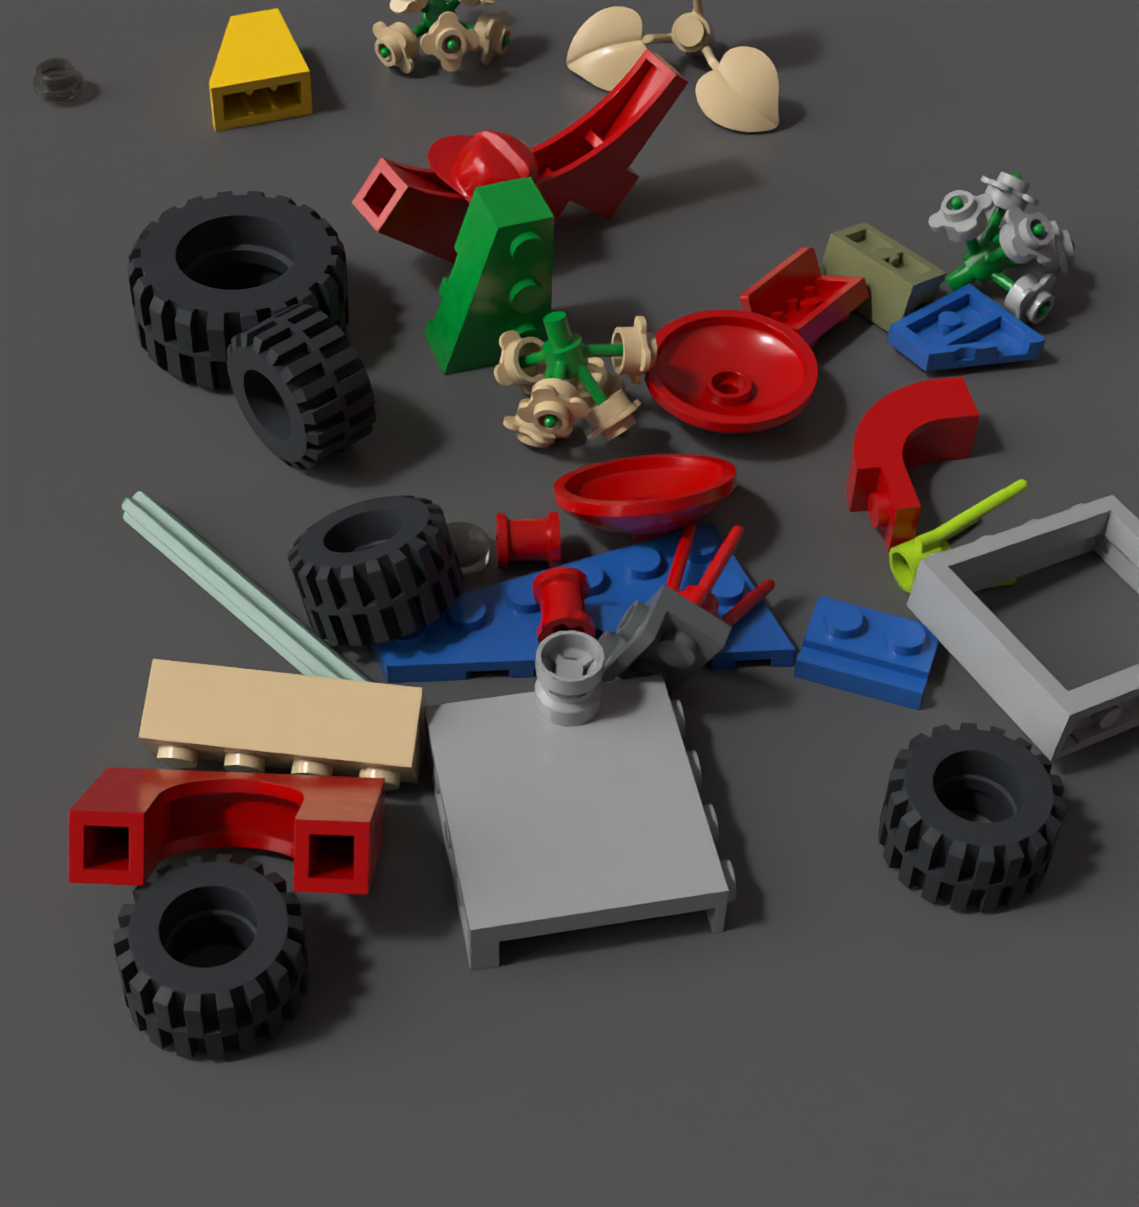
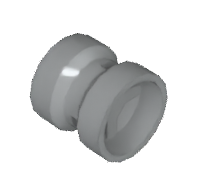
[534,630,605,727]

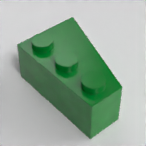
[423,177,554,375]

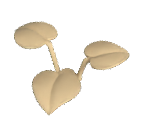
[566,0,780,133]

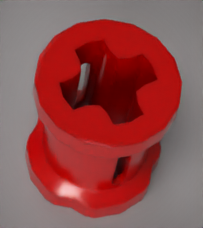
[496,512,561,568]
[532,567,596,643]

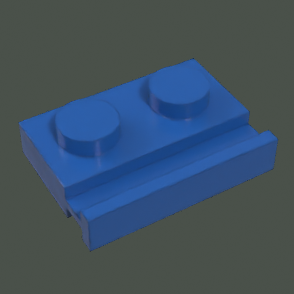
[793,596,939,711]

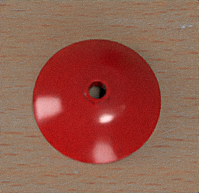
[643,309,818,434]
[553,454,737,542]

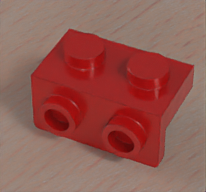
[740,247,870,348]

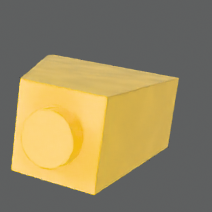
[209,8,313,131]

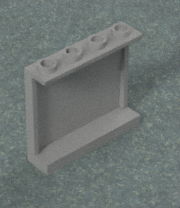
[424,674,736,971]

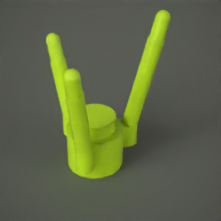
[889,479,1028,593]

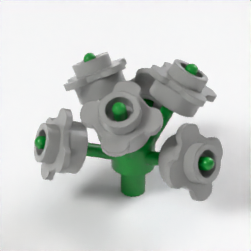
[928,172,1075,324]

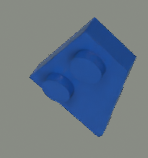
[887,284,1046,371]

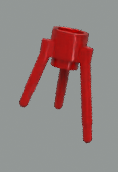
[666,523,775,627]

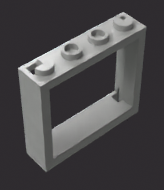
[906,494,1139,761]

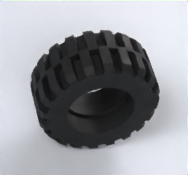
[127,191,349,393]

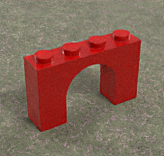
[69,767,385,895]

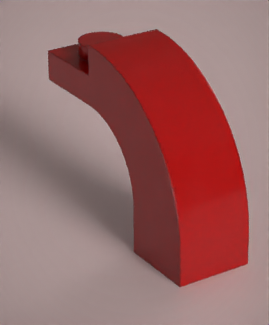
[846,376,980,552]

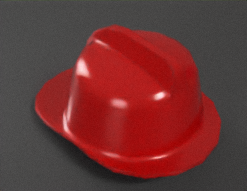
[427,130,542,204]

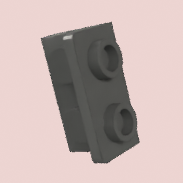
[598,584,732,697]

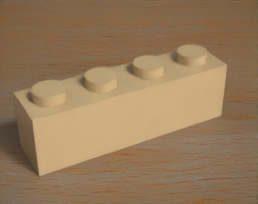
[138,659,428,790]

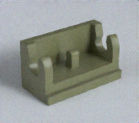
[820,222,947,333]

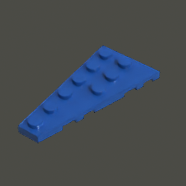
[369,522,796,683]

